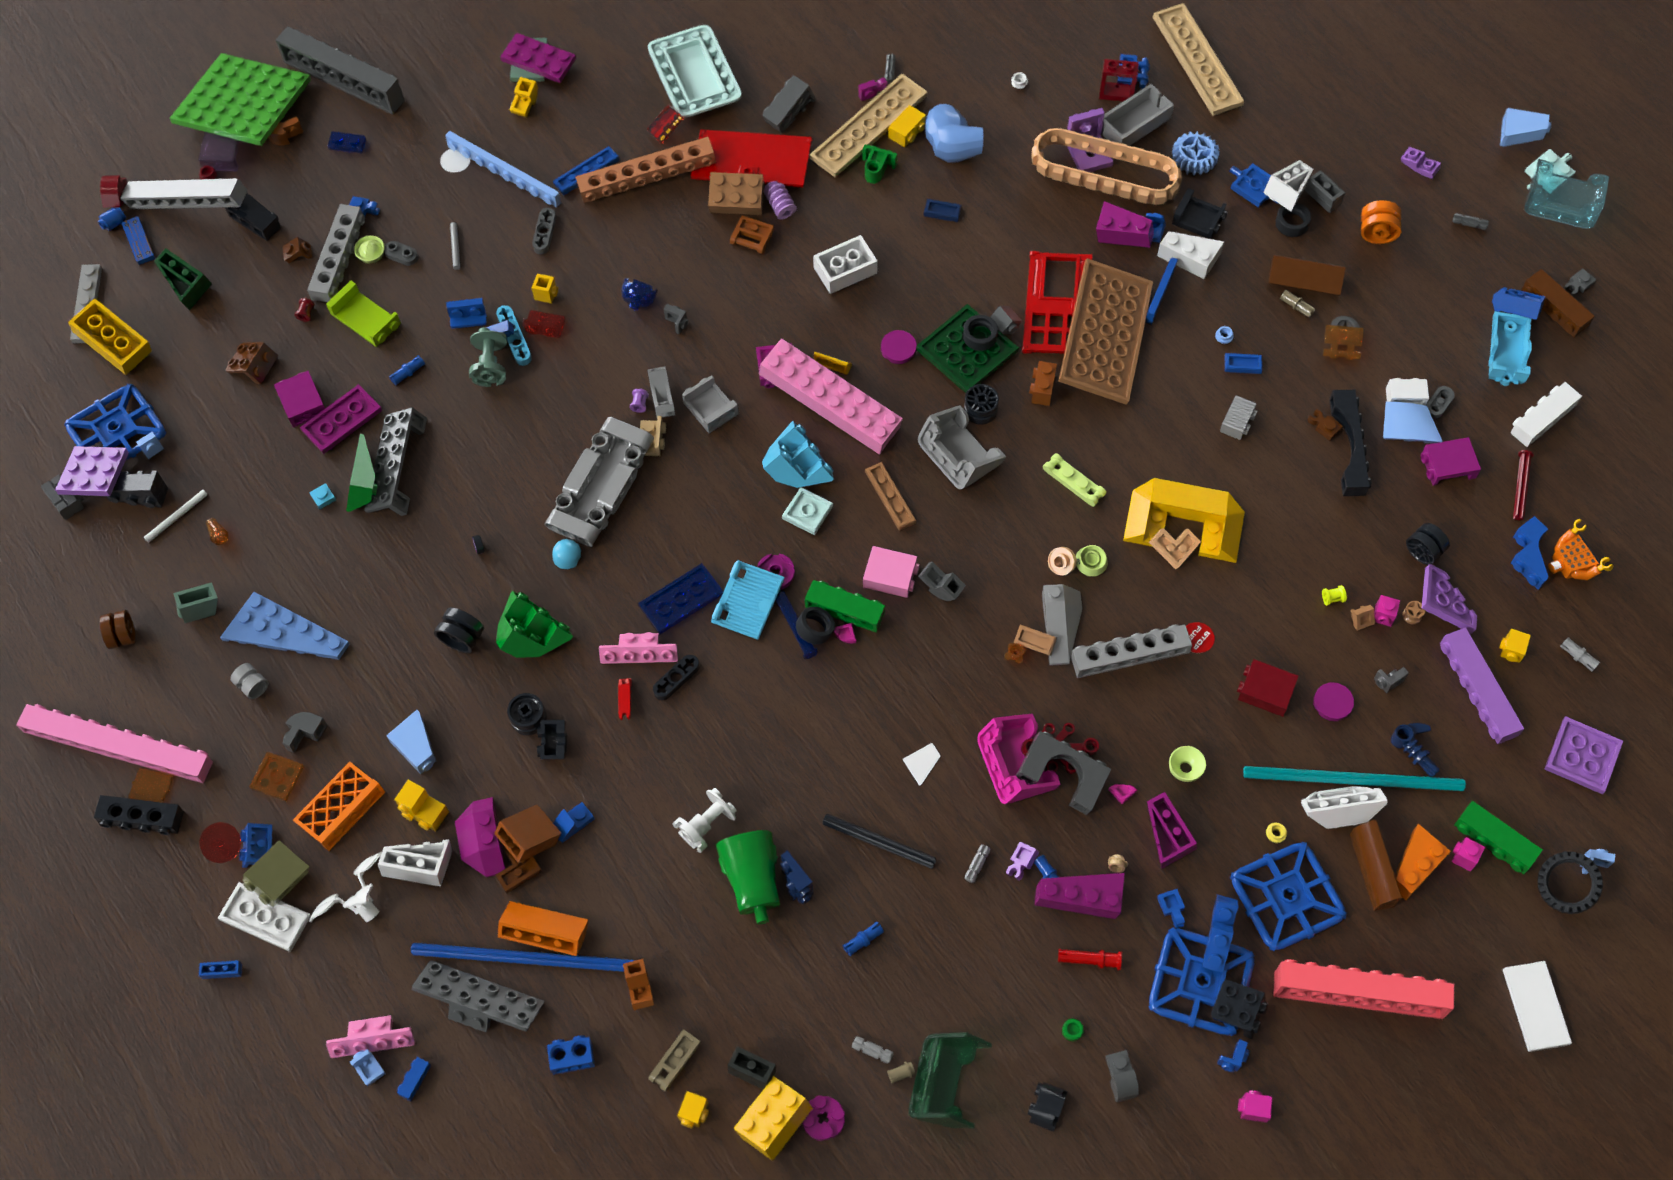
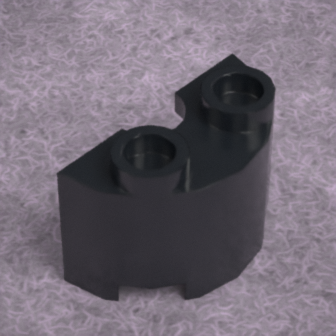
[537,720,567,759]
[1027,1082,1068,1132]

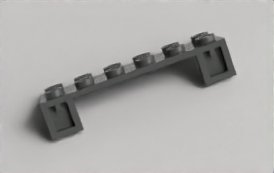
[364,408,427,516]

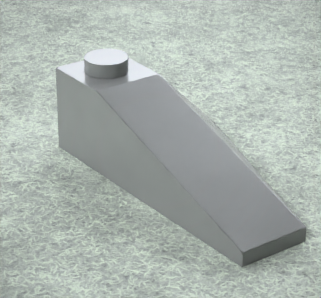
[1042,584,1082,665]

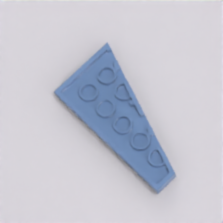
[220,592,350,660]

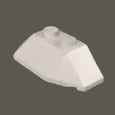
[1301,786,1388,829]

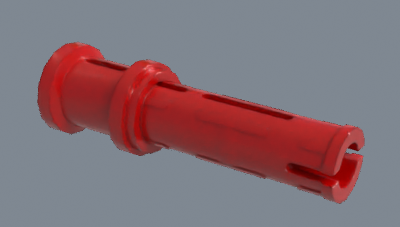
[1058,949,1122,970]

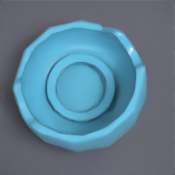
[552,539,581,569]

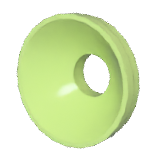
[1169,746,1206,782]

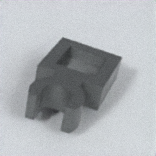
[1564,268,1596,297]

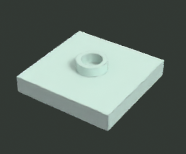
[782,487,833,535]

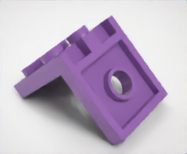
[1067,108,1113,172]

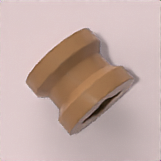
[1402,601,1426,624]

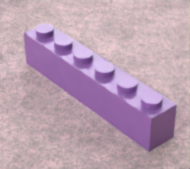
[1440,627,1524,744]

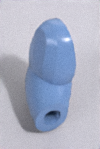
[925,104,983,163]

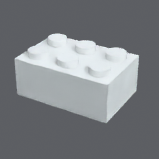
[813,235,877,294]

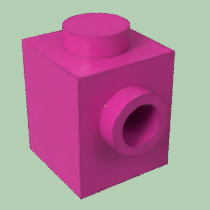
[1374,595,1400,627]
[1451,837,1485,871]
[1238,1091,1272,1123]

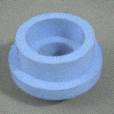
[1215,326,1234,344]

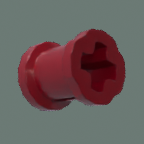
[294,298,315,322]

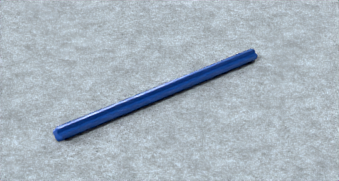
[411,943,635,972]

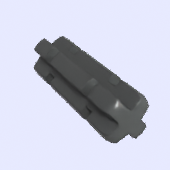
[885,54,895,84]
[1453,213,1489,230]

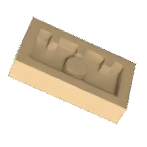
[640,416,666,456]

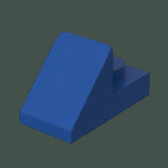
[553,802,595,843]

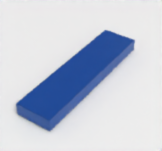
[553,146,620,196]
[1146,257,1178,325]

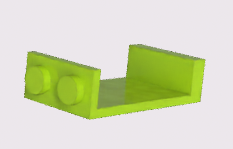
[326,281,401,347]

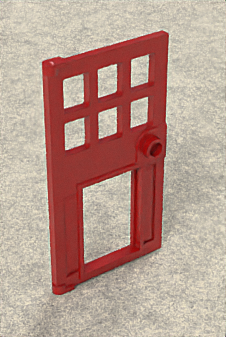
[1022,251,1092,354]

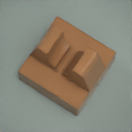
[1351,605,1375,630]

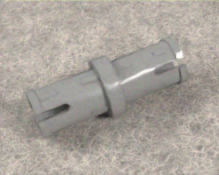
[1560,637,1600,672]

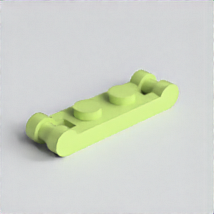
[1043,453,1107,507]

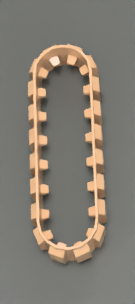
[1031,128,1182,205]

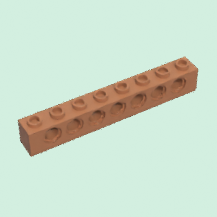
[575,137,716,203]

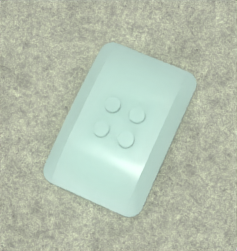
[648,25,741,118]

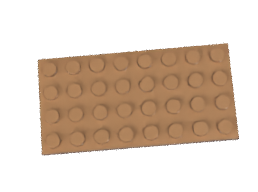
[1058,258,1153,405]

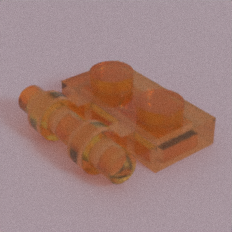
[1323,325,1364,360]

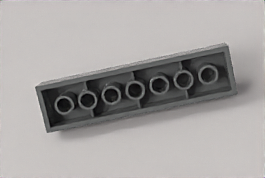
[276,26,405,114]

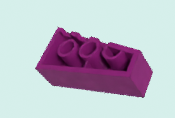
[1035,873,1124,919]

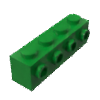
[805,580,885,633]
[1454,801,1543,874]

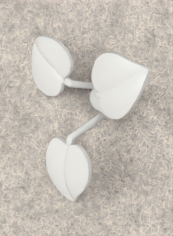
[309,852,382,923]

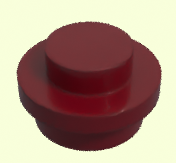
[199,165,217,180]

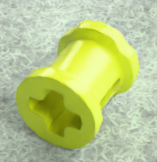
[1322,585,1347,606]

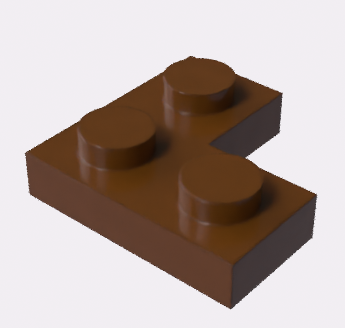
[496,847,542,893]

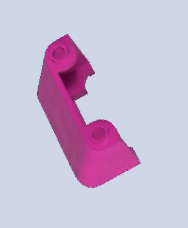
[977,713,1061,804]

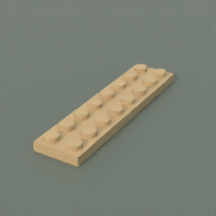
[1153,3,1244,116]
[810,74,927,177]

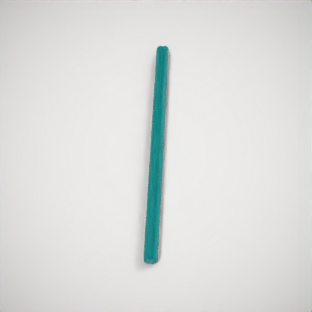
[1243,766,1466,791]

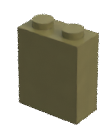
[243,841,309,908]

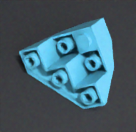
[762,421,834,488]

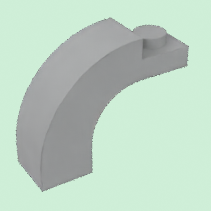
[647,366,675,418]

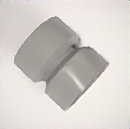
[231,663,269,699]

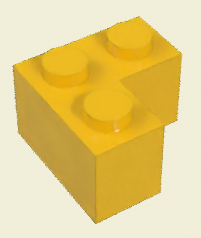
[394,780,449,832]

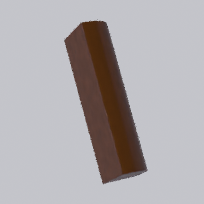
[1268,255,1346,296]
[1350,820,1401,911]

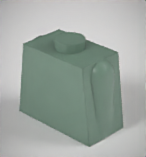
[173,582,218,623]

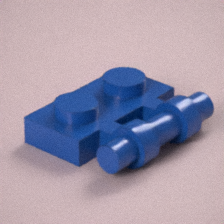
[1117,54,1150,89]

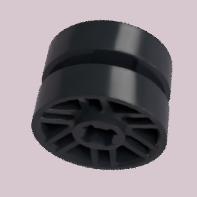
[964,384,999,425]
[1406,523,1450,565]
[507,693,547,736]

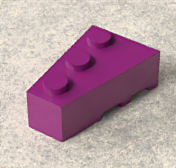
[1096,201,1154,247]

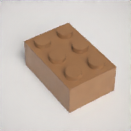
[708,172,764,215]

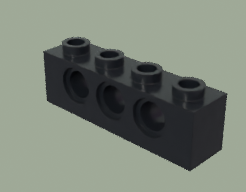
[93,795,184,835]

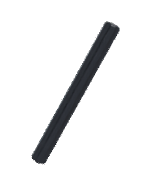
[823,814,937,869]

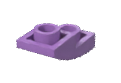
[1401,147,1441,179]

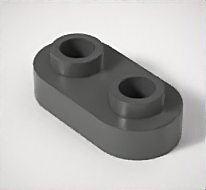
[384,241,418,266]
[1426,386,1454,419]

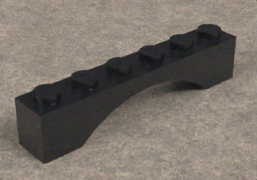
[1329,389,1371,496]

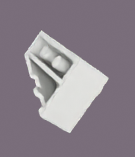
[1157,231,1224,279]

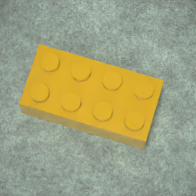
[68,298,152,375]

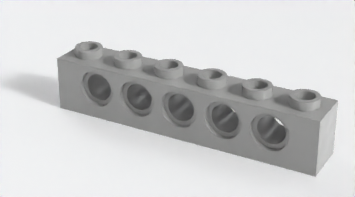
[307,204,365,303]
[1071,624,1192,678]

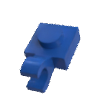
[349,196,380,216]
[1157,889,1185,929]

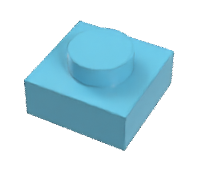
[309,483,336,509]

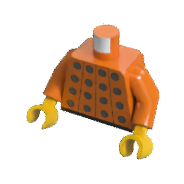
[1548,519,1613,580]

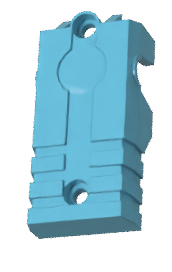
[1488,312,1532,386]

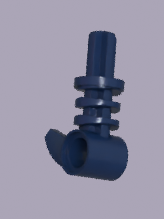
[1391,723,1439,777]

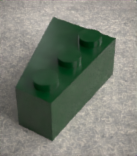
[154,248,212,311]

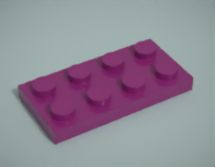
[500,33,576,83]
[300,384,382,454]

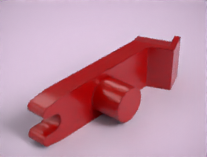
[618,678,632,720]

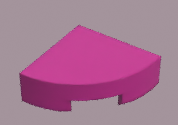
[833,623,856,644]
[1108,784,1137,804]

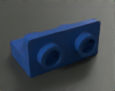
[446,298,487,329]
[239,823,272,868]

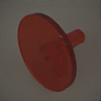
[199,822,241,863]

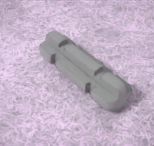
[965,844,990,883]
[852,1037,893,1063]

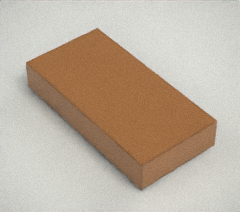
[1014,624,1057,656]

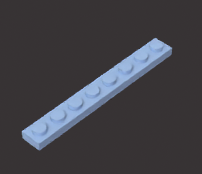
[445,131,561,207]

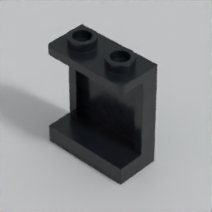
[1172,188,1228,239]

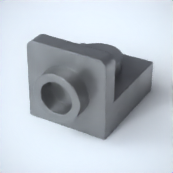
[1374,667,1409,693]

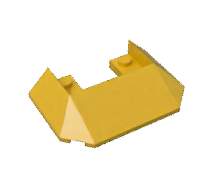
[1123,478,1245,563]

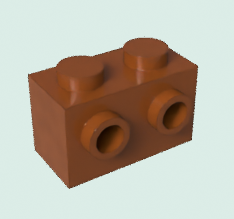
[1029,361,1057,406]

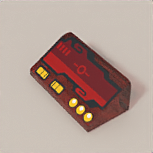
[647,104,684,144]

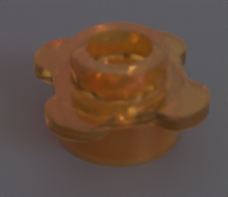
[1004,643,1026,664]

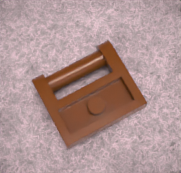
[730,215,774,254]

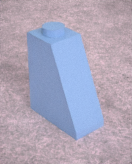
[1500,108,1551,146]
[386,710,436,774]

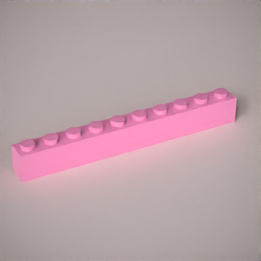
[16,704,213,783]

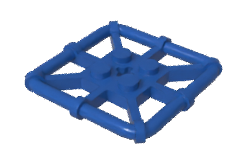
[64,384,166,461]
[1230,842,1347,951]
[1148,928,1255,1036]

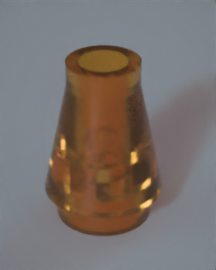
[206,518,228,545]

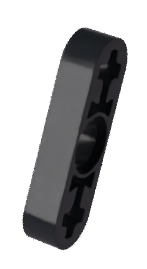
[653,655,699,701]

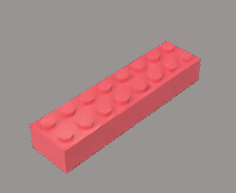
[1273,959,1454,1019]

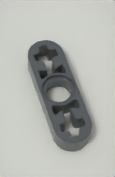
[532,208,556,254]

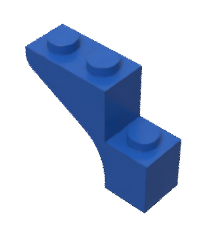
[1511,516,1548,590]
[1202,894,1238,973]

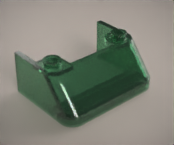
[909,1032,992,1128]

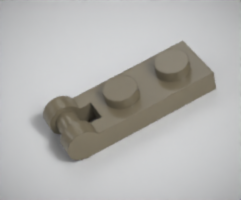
[648,1029,701,1092]

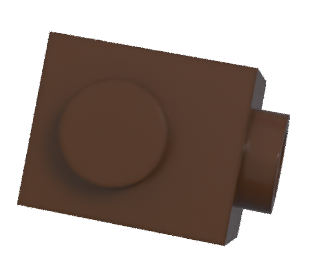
[282,237,312,263]

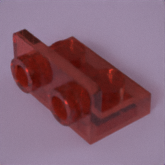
[523,310,565,338]

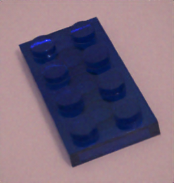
[638,563,723,634]

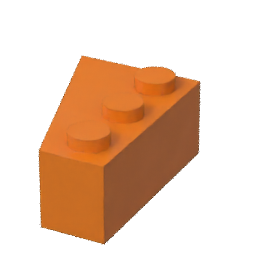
[1394,824,1451,900]

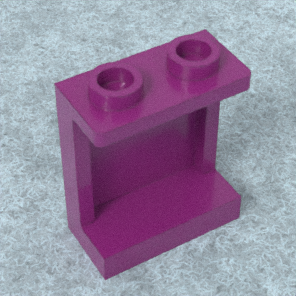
[274,371,325,428]
[1421,437,1481,485]

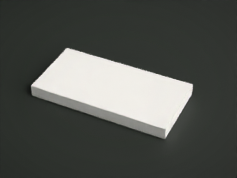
[218,882,311,952]
[1503,961,1572,1052]

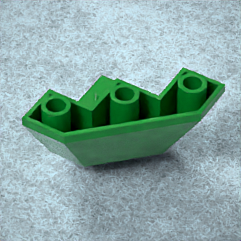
[496,591,573,658]

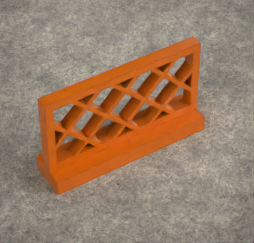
[293,761,385,851]

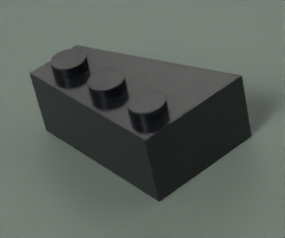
[225,193,281,241]
[106,470,169,508]

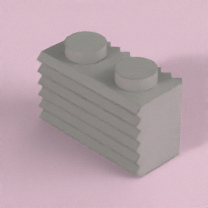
[1220,395,1257,440]

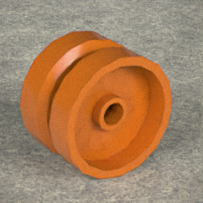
[1361,200,1401,244]

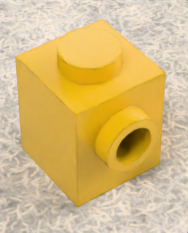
[532,273,558,304]
[1499,629,1530,663]
[677,1091,709,1128]

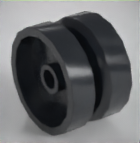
[433,607,485,653]

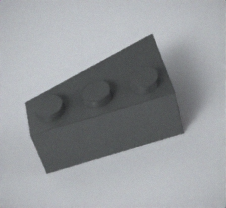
[762,75,817,133]

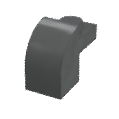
[918,562,966,601]
[283,712,327,753]
[1105,1050,1139,1103]

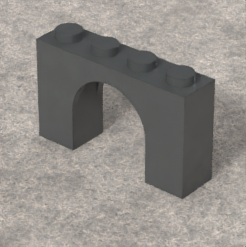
[1016,731,1111,815]

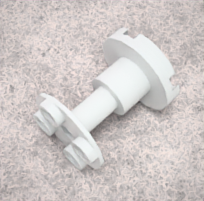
[673,788,737,853]

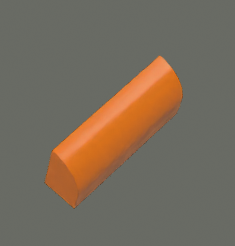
[498,901,588,956]

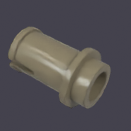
[887,1062,916,1084]

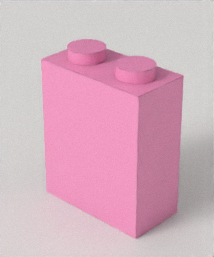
[863,546,920,598]

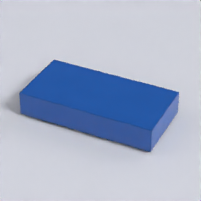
[1224,353,1262,374]

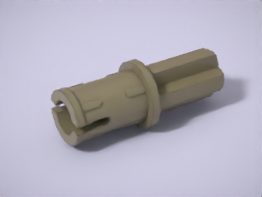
[1280,290,1315,317]

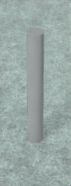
[450,222,460,270]

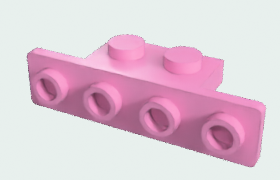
[599,632,678,664]
[326,1015,415,1058]

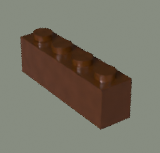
[1521,269,1595,337]

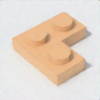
[1149,528,1201,569]

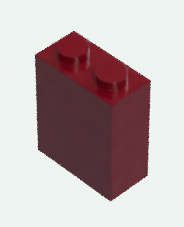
[1237,659,1298,717]

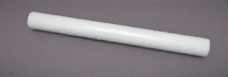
[144,490,208,543]

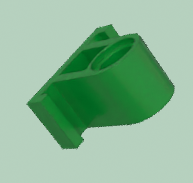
[862,144,897,184]

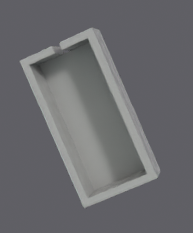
[1101,84,1174,146]

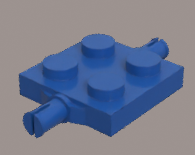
[1230,163,1278,207]

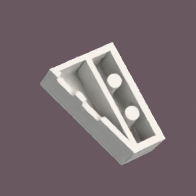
[1264,160,1313,211]
[378,840,452,887]

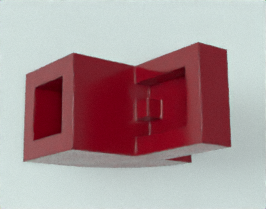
[100,175,127,208]

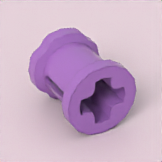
[630,389,649,413]

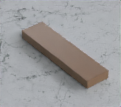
[865,462,916,531]

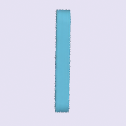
[496,305,532,366]

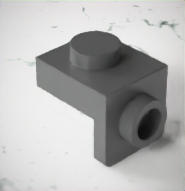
[664,304,688,334]

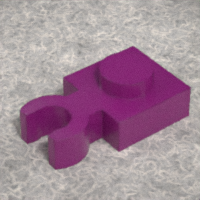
[859,78,888,101]

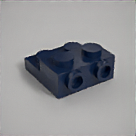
[781,850,813,904]

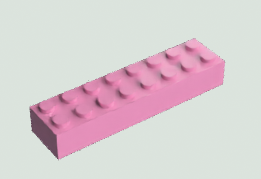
[759,338,903,455]

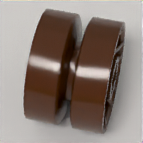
[100,610,136,649]

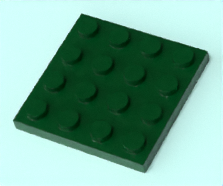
[916,304,1019,393]

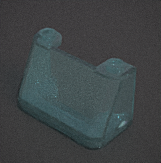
[1524,159,1609,229]

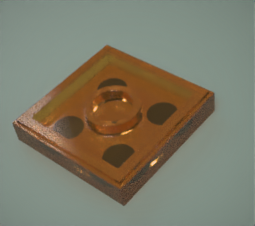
[249,752,304,802]

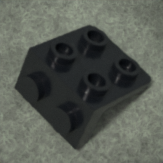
[1211,980,1268,1039]

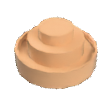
[1048,547,1077,575]

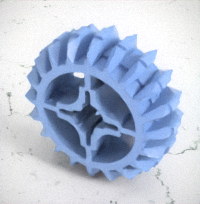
[1172,131,1219,175]

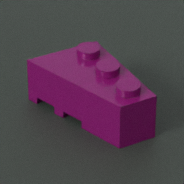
[1147,792,1197,869]

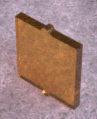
[128,768,173,803]

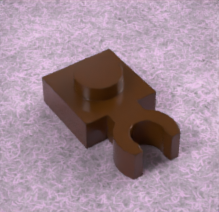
[1307,409,1343,441]

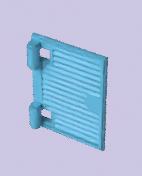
[711,560,785,640]

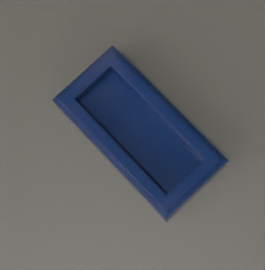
[924,199,961,222]

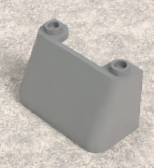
[918,405,1006,489]

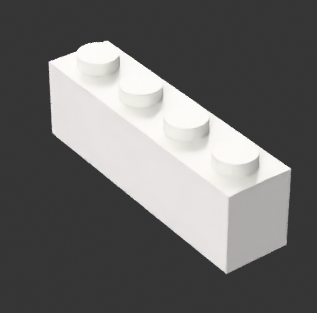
[1511,382,1582,447]

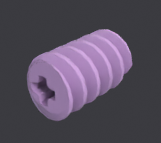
[763,181,797,219]

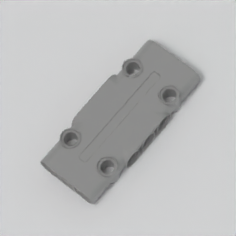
[545,417,654,547]

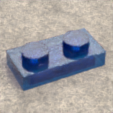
[328,131,366,153]

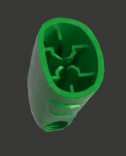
[716,830,780,925]

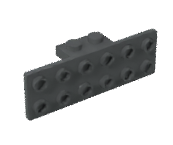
[412,960,544,1033]

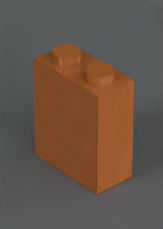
[494,805,561,863]

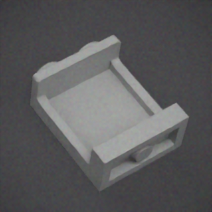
[682,375,739,433]

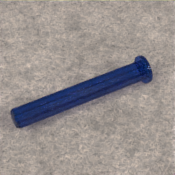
[776,591,818,659]

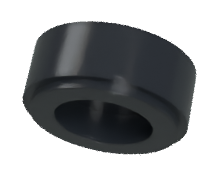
[472,535,485,555]

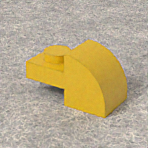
[509,77,538,117]

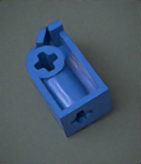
[1492,287,1545,320]

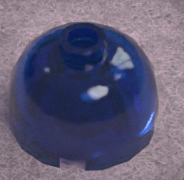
[621,278,658,310]

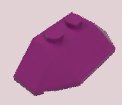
[455,797,506,878]

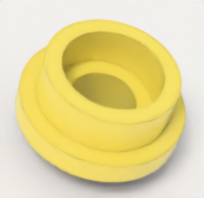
[1266,823,1287,843]

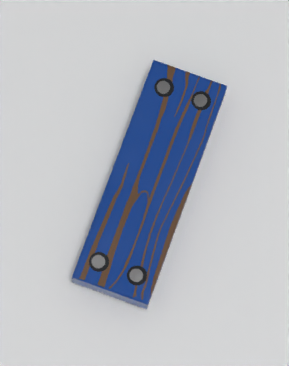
[121,216,155,265]

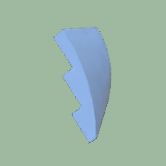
[1383,402,1442,443]

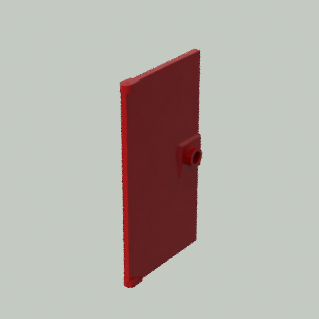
[691,129,812,187]

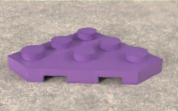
[1422,564,1477,634]

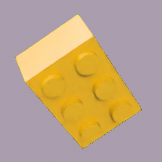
[734,1076,813,1161]

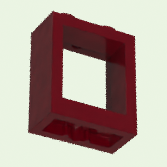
[1099,59,1139,102]

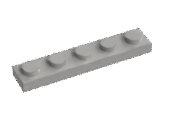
[70,264,102,343]

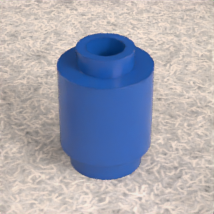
[98,207,126,231]

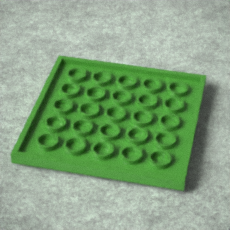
[170,53,311,146]

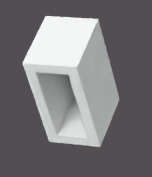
[1386,378,1429,405]

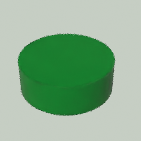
[1062,1019,1084,1041]

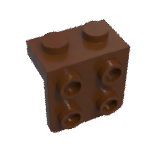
[226,342,279,384]

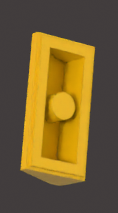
[814,352,852,374]

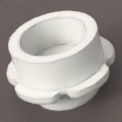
[1011,73,1028,89]

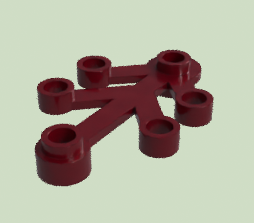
[1021,723,1099,774]

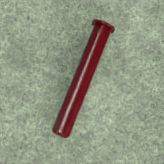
[1513,450,1534,521]

